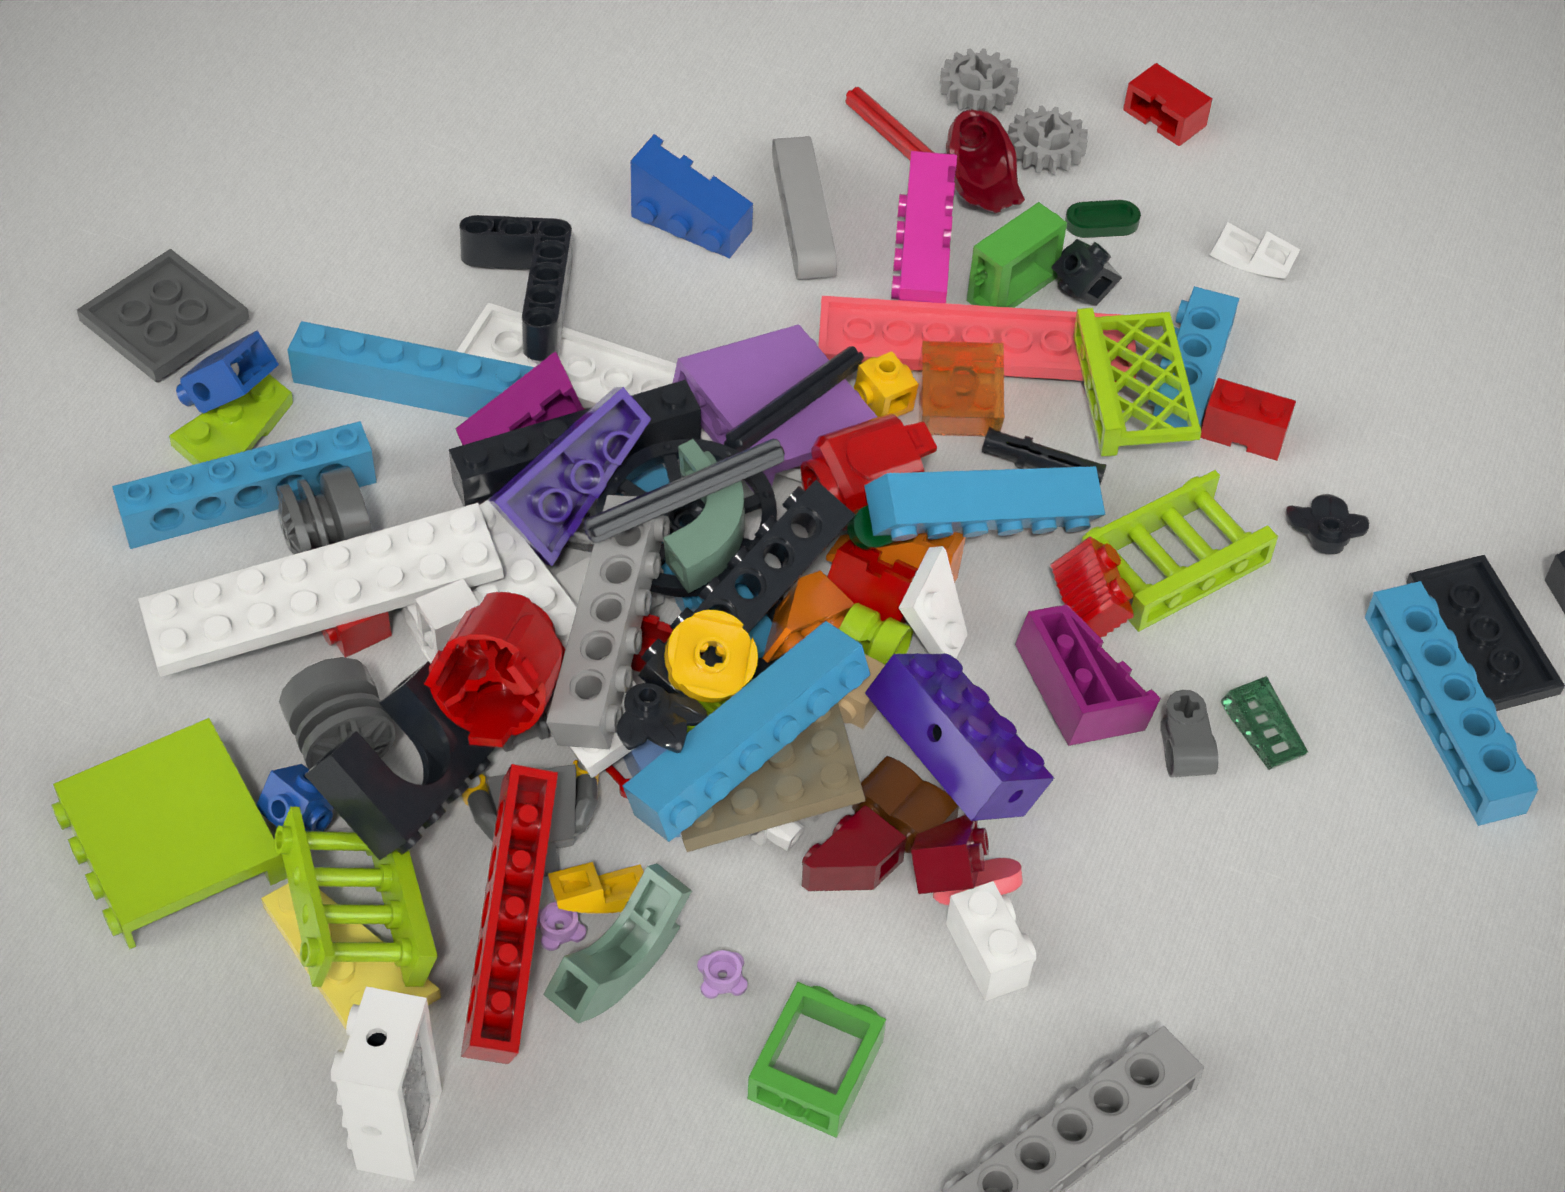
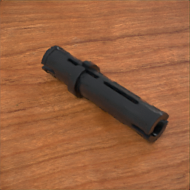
[982,427,1107,485]

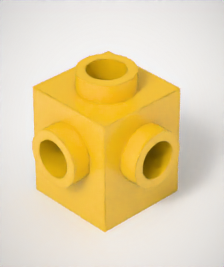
[854,351,919,417]

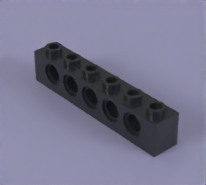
[638,480,855,694]

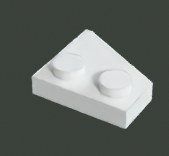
[899,546,968,658]

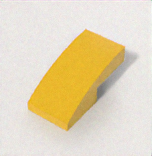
[548,862,644,913]

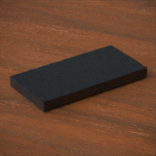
[1406,555,1565,711]

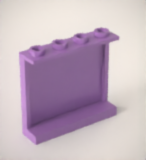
[672,324,878,494]

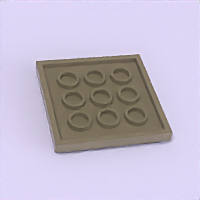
[681,702,866,852]

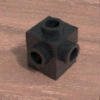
[1051,239,1122,306]

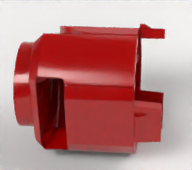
[801,413,937,531]
[424,592,566,747]

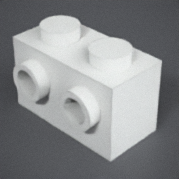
[946,881,1036,1001]

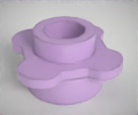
[536,902,586,951]
[697,950,748,999]

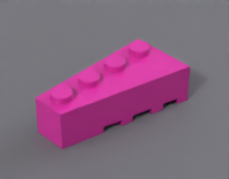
[891,151,957,303]

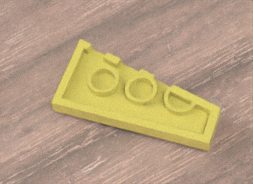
[261,883,441,1029]

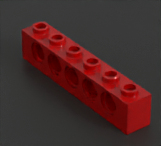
[460,764,558,1064]

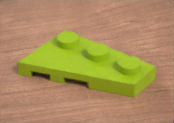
[169,374,293,465]

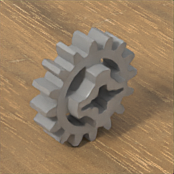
[939,48,1019,113]
[1008,106,1088,174]

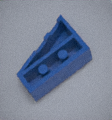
[630,134,753,259]

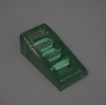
[1221,676,1309,770]

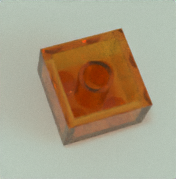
[918,341,1005,437]

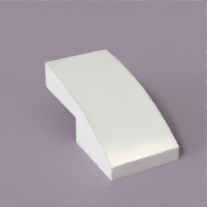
[1210,222,1300,279]

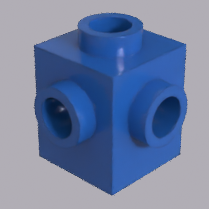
[256,764,333,831]

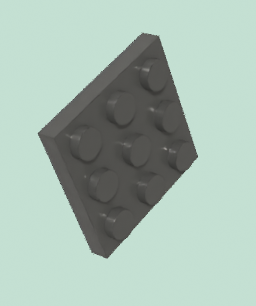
[77,249,249,382]

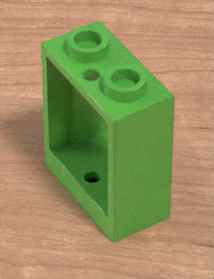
[966,202,1067,308]
[747,982,886,1138]

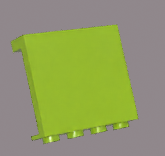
[51,718,287,950]

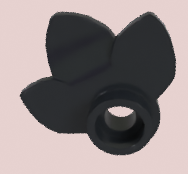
[1286,494,1370,554]
[617,683,708,753]

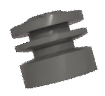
[277,466,372,554]
[279,657,396,770]

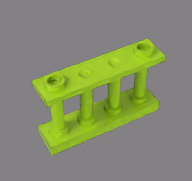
[1081,470,1278,632]
[275,806,438,987]

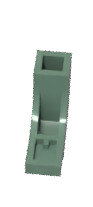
[663,439,745,593]
[543,863,692,1024]

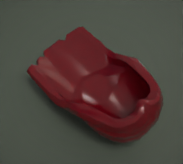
[946,109,1025,213]

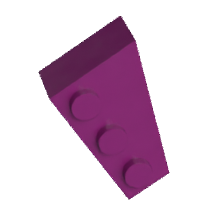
[455,351,584,445]
[1015,604,1161,746]

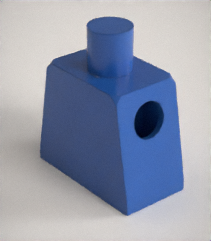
[176,330,279,414]

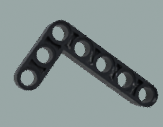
[459,215,572,361]

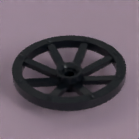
[596,439,777,597]

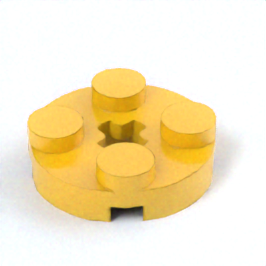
[665,610,758,703]

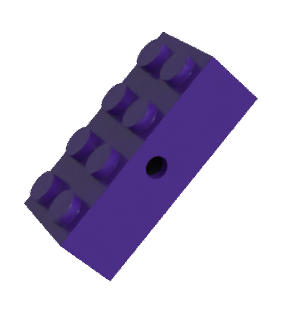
[865,653,1055,821]

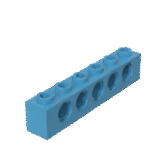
[112,421,377,549]
[1365,581,1539,826]

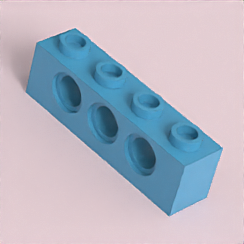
[1148,286,1240,428]

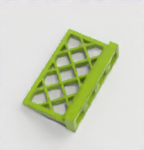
[1073,308,1201,457]

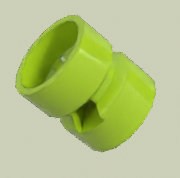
[839,603,913,665]

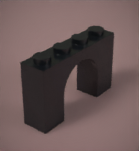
[305,661,496,860]

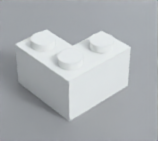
[401,578,484,663]

